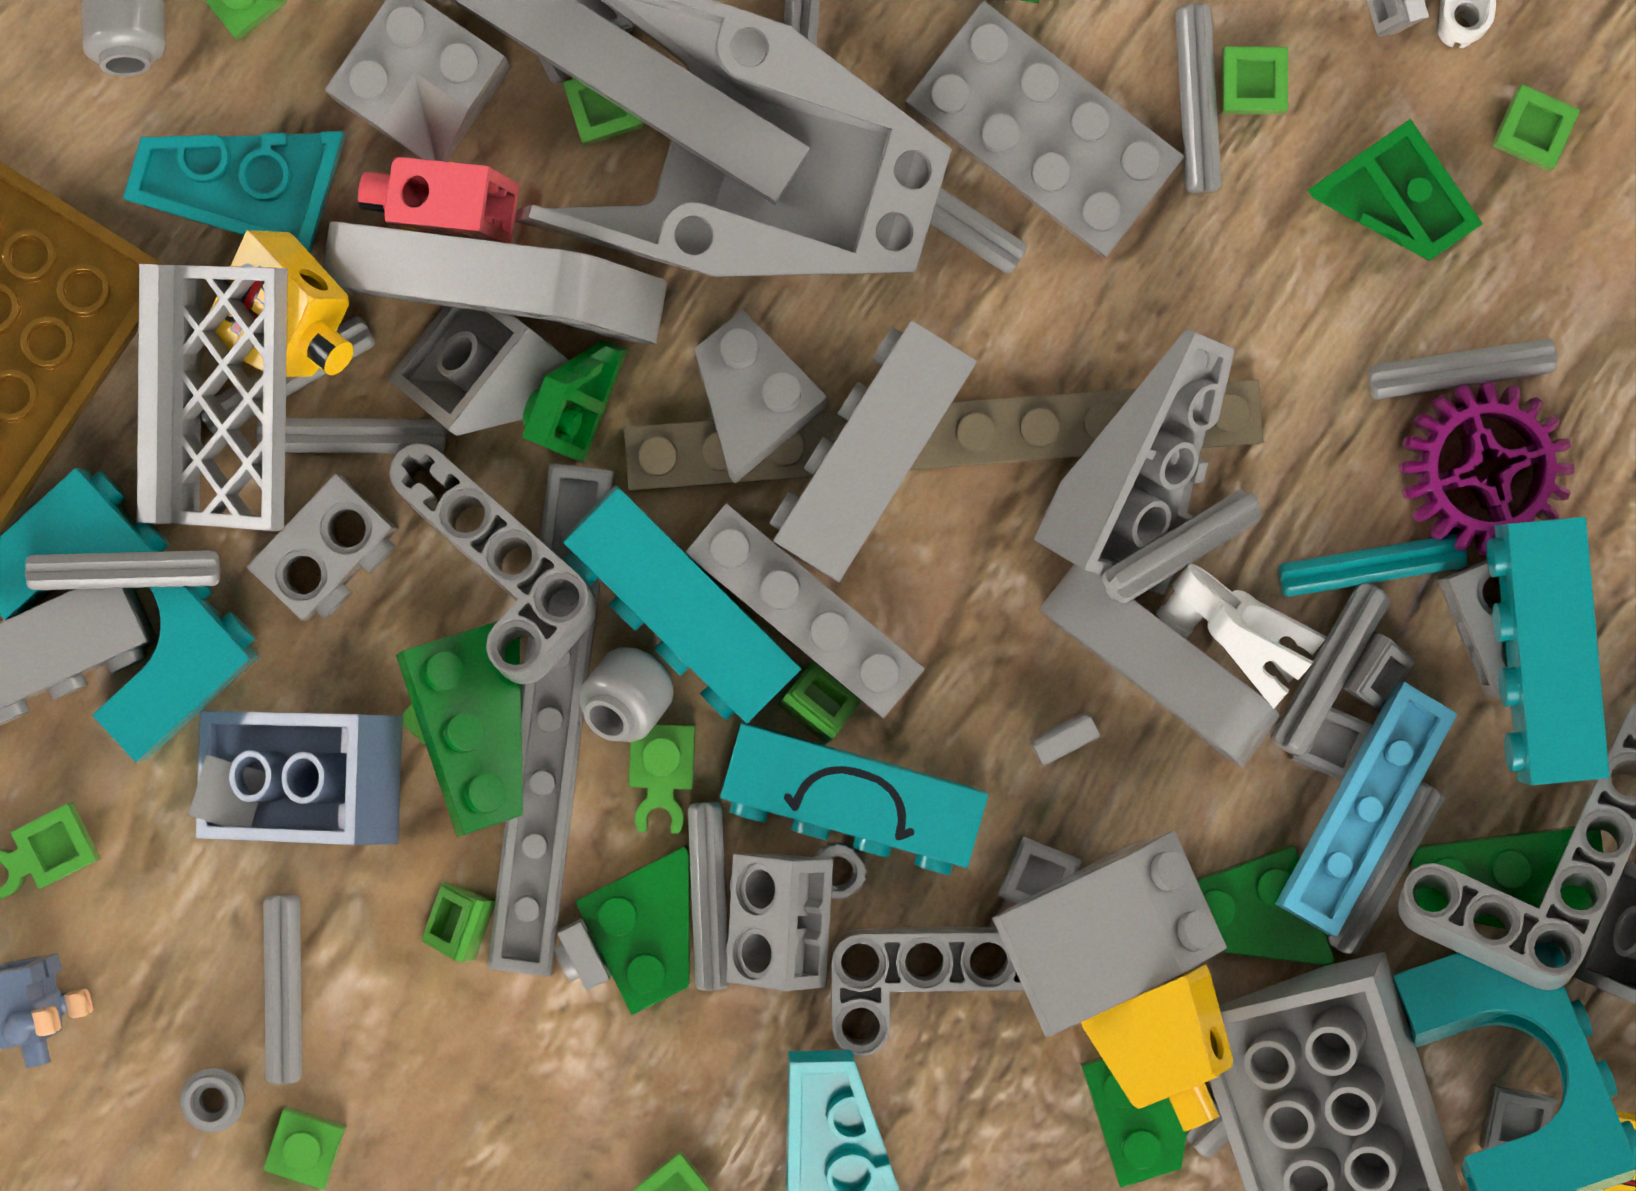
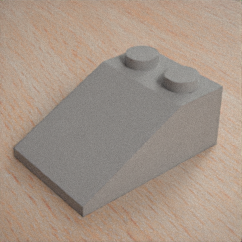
[992,831,1227,1037]

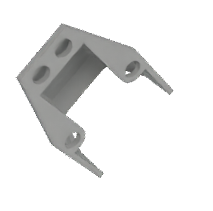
[514,0,952,277]

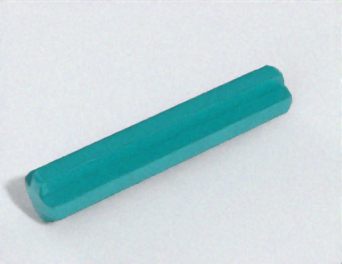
[1278,534,1467,597]

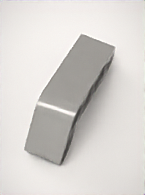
[389,443,597,685]
[1038,564,1281,769]
[831,926,1025,1057]

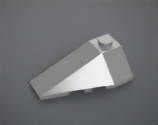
[1034,328,1235,595]

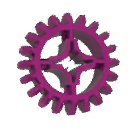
[1398,382,1575,555]

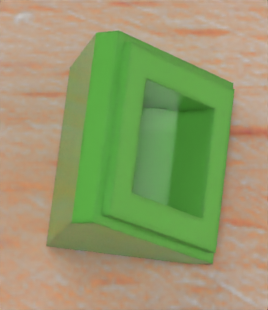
[777,661,862,744]
[421,882,496,962]

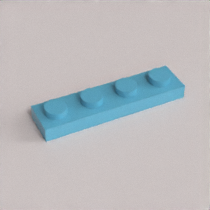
[1275,682,1458,937]

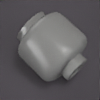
[81,0,166,76]
[579,647,674,742]

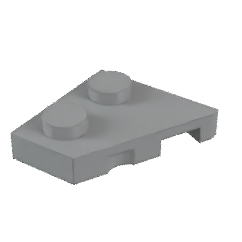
[695,309,828,483]

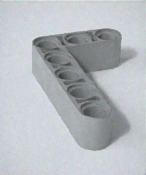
[322,222,668,344]
[1398,701,1636,991]

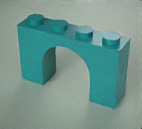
[0,468,260,763]
[1393,938,1636,1191]

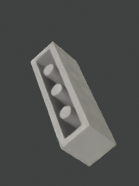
[769,320,977,583]
[685,503,925,718]
[0,588,158,725]

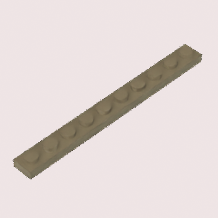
[624,379,1264,491]

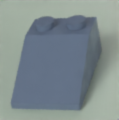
[196,711,402,845]

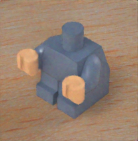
[0,953,94,1068]

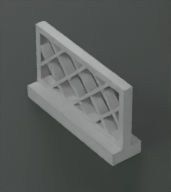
[137,264,288,531]

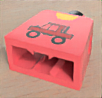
[358,157,520,243]

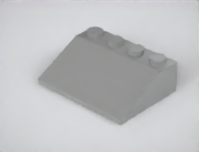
[1209,952,1461,1191]

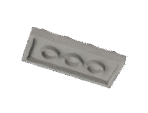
[905,0,1185,259]

